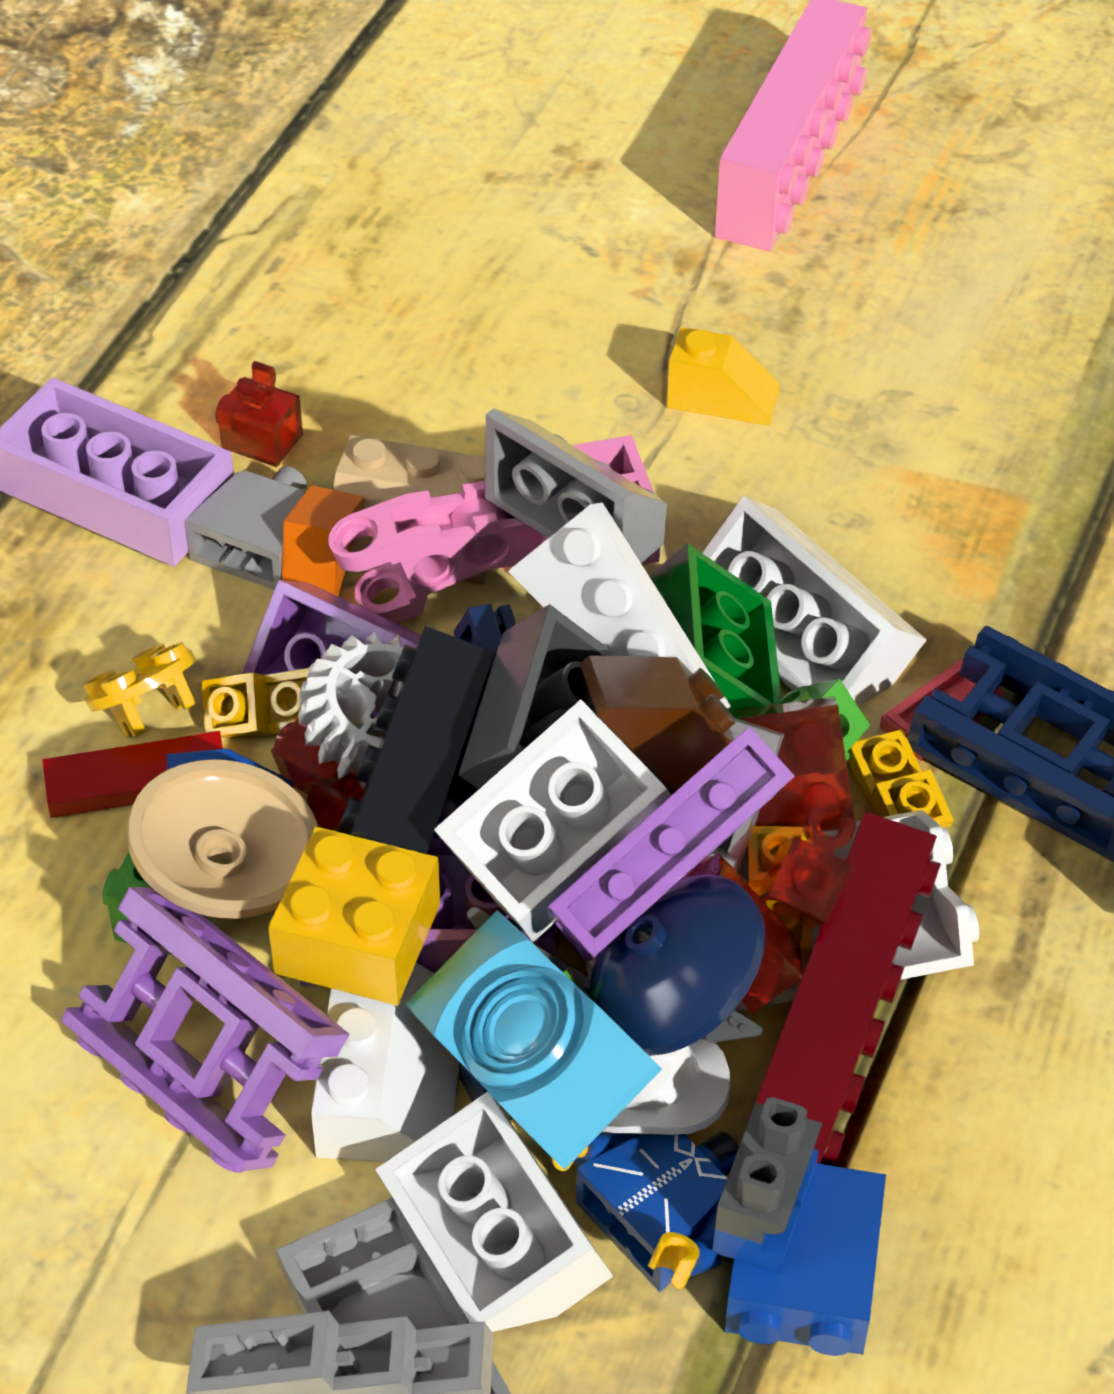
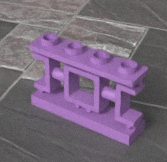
[548,726,795,961]
[61,887,350,1173]

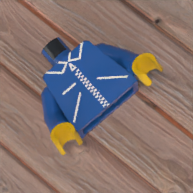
[552,1130,739,1292]

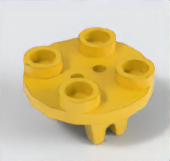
[83,642,196,737]

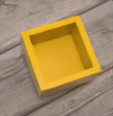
[268,826,440,1006]

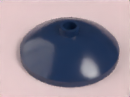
[589,875,765,1056]

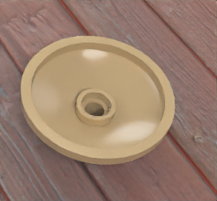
[127,760,318,919]

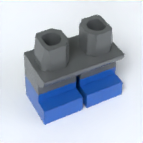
[712,1097,822,1273]

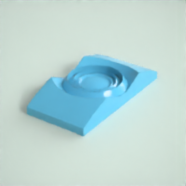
[405,910,662,1170]

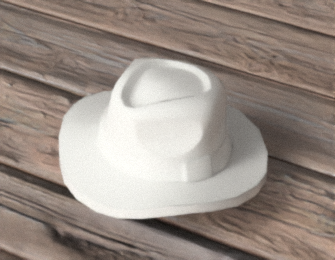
[602,1037,730,1135]

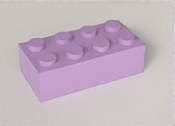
[0,377,234,567]

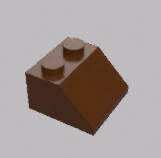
[580,656,736,793]

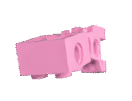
[328,435,660,624]

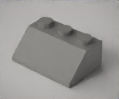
[485,408,667,563]

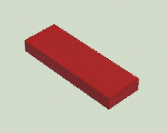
[42,731,223,818]

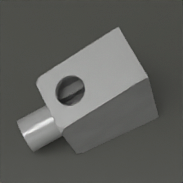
[185,466,307,590]

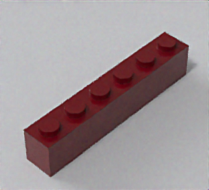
[741,811,941,1166]

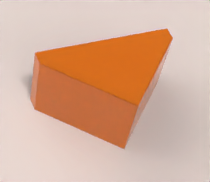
[282,485,366,596]

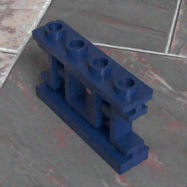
[907,626,1114,862]

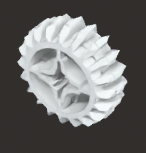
[298,631,402,788]

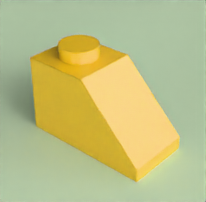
[667,327,780,426]

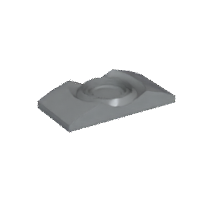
[275,1197,511,1394]

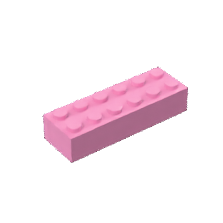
[715,0,872,252]

